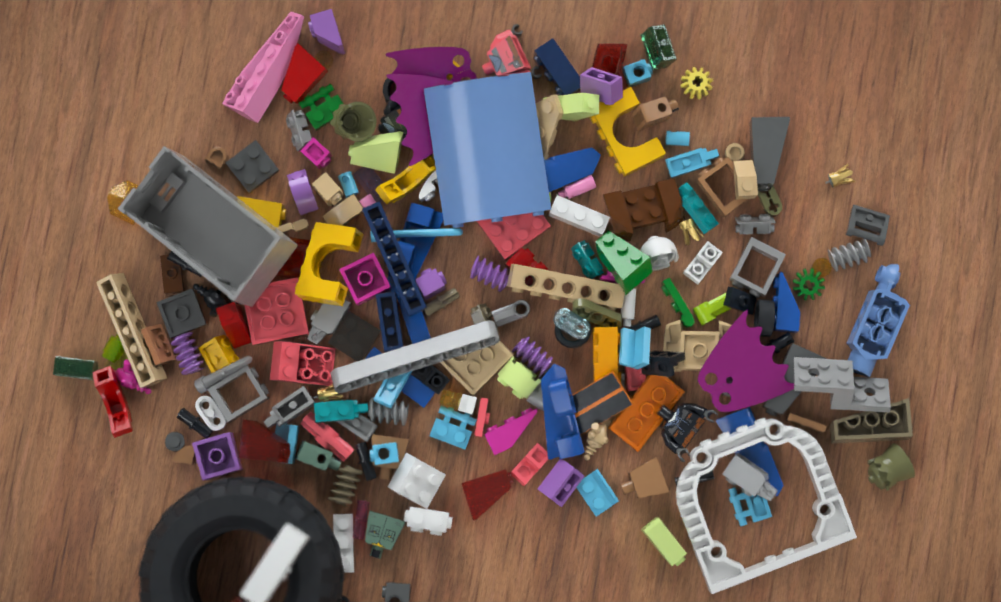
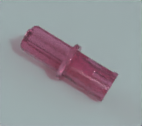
[352,500,370,540]

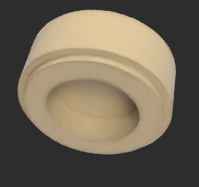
[725,143,745,162]

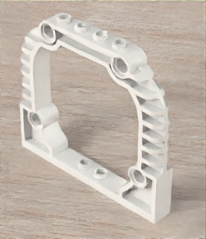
[676,418,857,594]

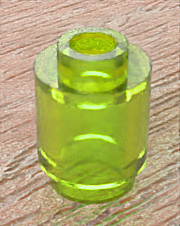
[101,334,125,363]

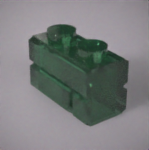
[640,24,677,70]
[53,356,98,381]

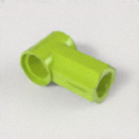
[693,293,731,326]

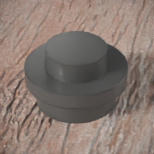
[165,432,185,451]

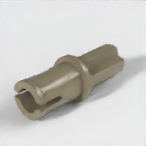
[425,288,460,317]

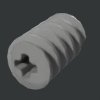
[828,239,871,272]
[368,397,409,426]

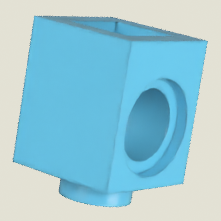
[622,59,653,88]
[370,442,399,465]

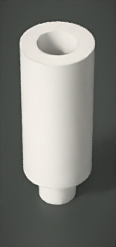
[621,289,636,327]

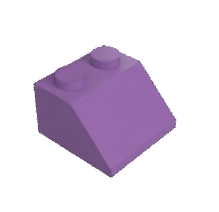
[308,9,345,54]

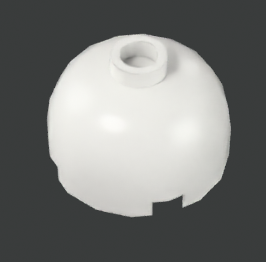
[640,236,679,271]

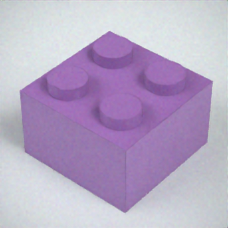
[192,432,243,481]

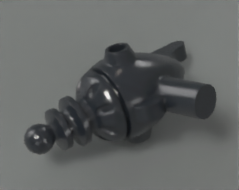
[193,284,239,317]

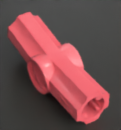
[300,412,355,462]

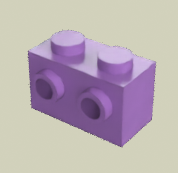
[580,67,623,105]
[415,268,447,300]
[538,459,585,507]

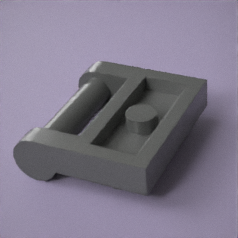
[845,204,890,246]

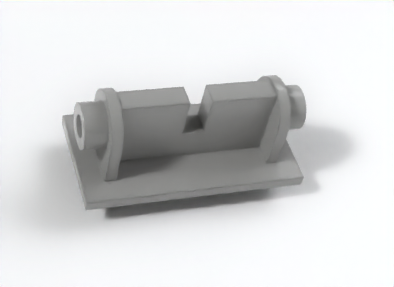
[286,110,312,151]
[735,214,776,235]

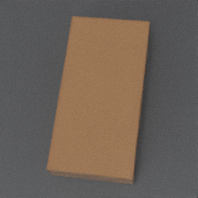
[785,413,827,433]

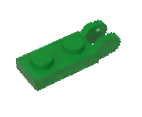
[661,278,695,328]

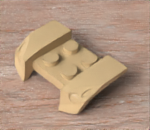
[663,320,731,372]

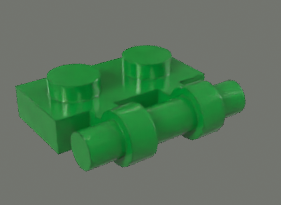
[299,83,344,131]

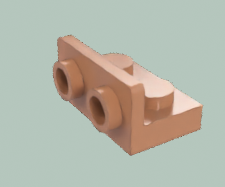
[141,324,176,366]

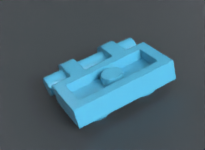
[429,406,477,450]
[728,487,772,526]

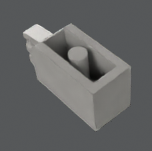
[307,300,352,345]
[263,386,316,429]
[723,453,778,501]

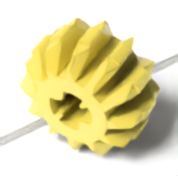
[681,67,713,99]

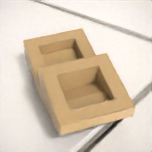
[323,194,363,226]

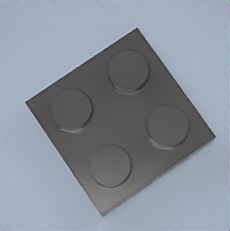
[226,140,279,194]
[157,288,207,339]

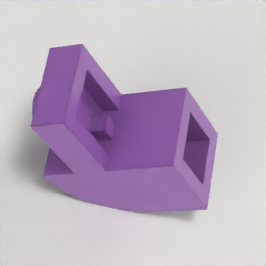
[287,169,318,215]

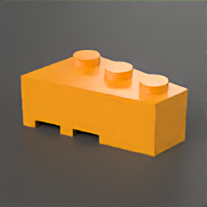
[592,327,621,382]

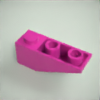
[484,408,538,456]

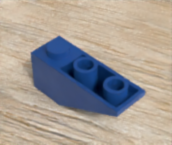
[772,272,800,333]

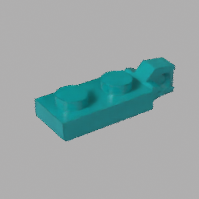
[678,182,719,234]
[314,399,369,423]

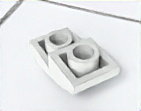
[418,170,438,202]
[683,241,723,285]

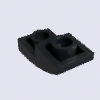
[412,365,450,395]

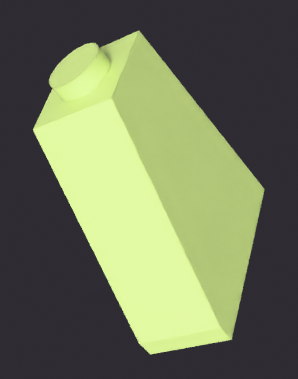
[543,93,599,121]
[348,131,403,174]
[641,517,687,566]

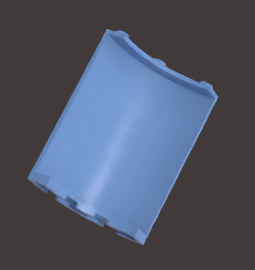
[424,72,551,228]

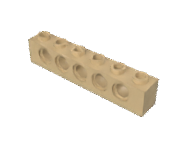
[507,264,625,311]
[96,273,167,388]

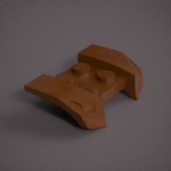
[603,178,683,241]

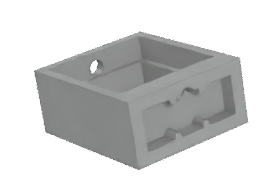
[729,237,786,298]
[207,365,269,423]

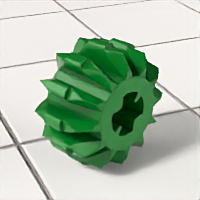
[793,268,825,300]

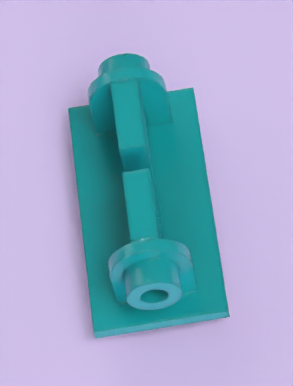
[571,240,604,279]

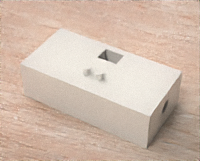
[240,524,310,602]

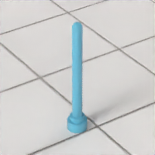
[370,228,463,242]

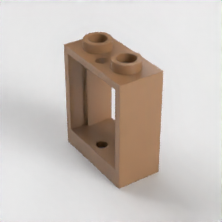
[696,157,749,218]

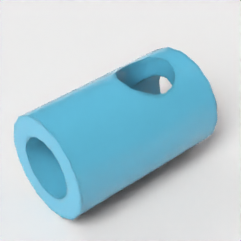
[665,131,690,146]
[338,171,359,198]

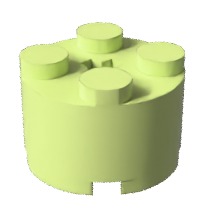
[497,356,541,399]

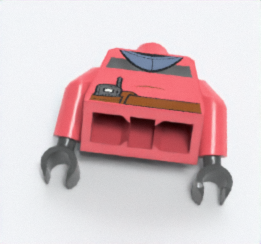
[482,24,542,79]

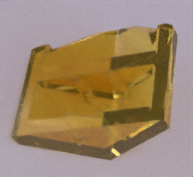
[107,180,139,226]

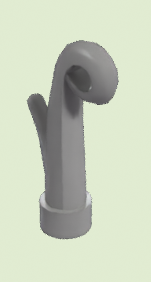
[194,356,252,394]

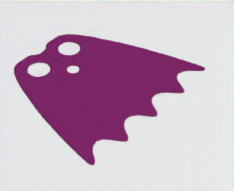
[385,47,477,83]
[386,74,454,166]
[698,310,794,412]

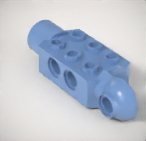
[846,264,910,378]

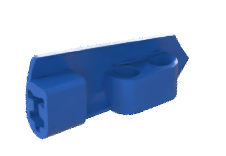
[544,147,601,192]
[387,203,444,292]
[541,363,585,460]
[716,407,784,496]

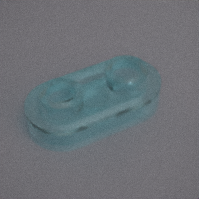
[553,308,590,339]

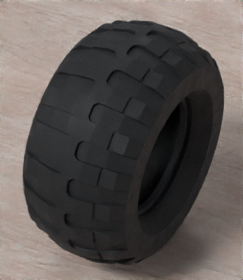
[139,477,344,602]

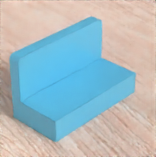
[619,326,651,370]
[271,424,300,464]

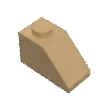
[733,160,758,200]

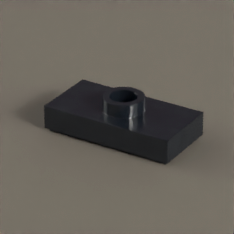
[724,287,757,315]

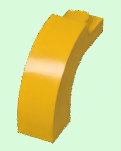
[375,155,436,204]

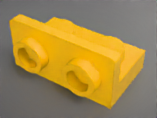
[198,335,240,373]

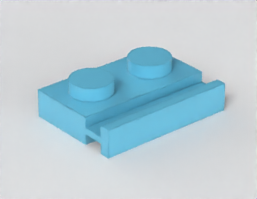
[576,469,619,517]

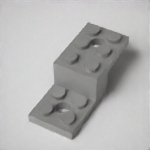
[793,357,891,413]

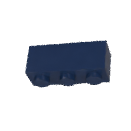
[533,38,581,96]
[376,292,404,353]

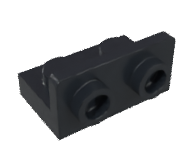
[641,350,685,377]

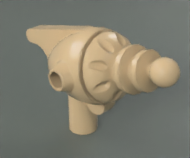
[584,418,612,460]

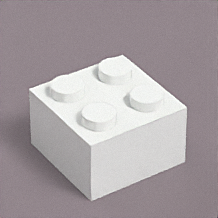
[388,453,446,509]

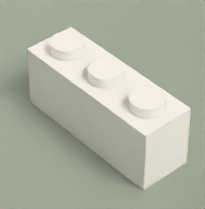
[549,195,610,237]

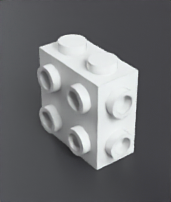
[404,507,453,536]

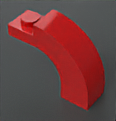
[92,366,133,438]

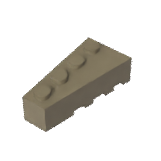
[830,398,913,444]

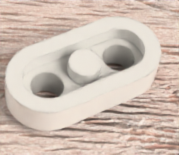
[195,396,227,431]

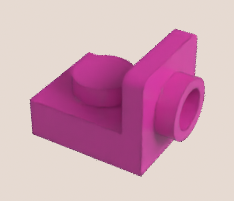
[300,137,332,169]

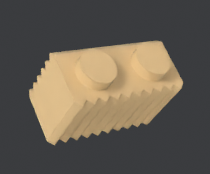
[312,172,344,207]

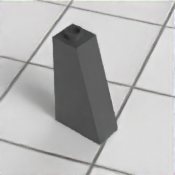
[749,117,790,191]
[762,343,826,417]

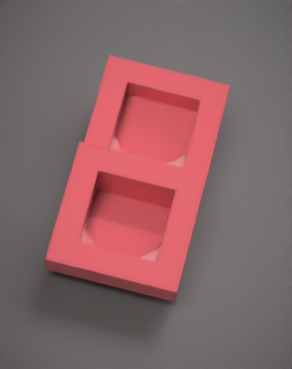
[510,443,548,486]

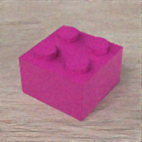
[339,253,392,306]

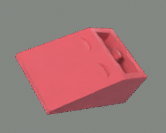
[270,341,336,386]

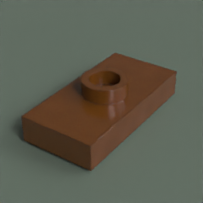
[160,255,184,294]

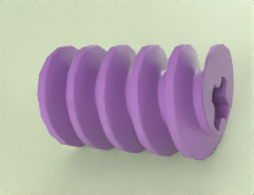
[470,255,509,292]
[171,332,204,375]
[511,336,553,378]

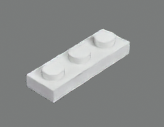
[333,514,354,573]

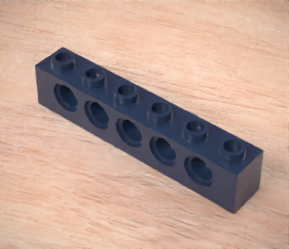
[362,201,427,317]

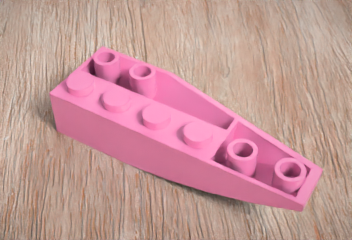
[222,12,304,123]

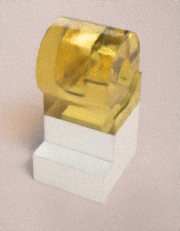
[439,389,477,415]

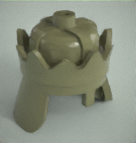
[330,102,377,142]
[867,443,915,491]

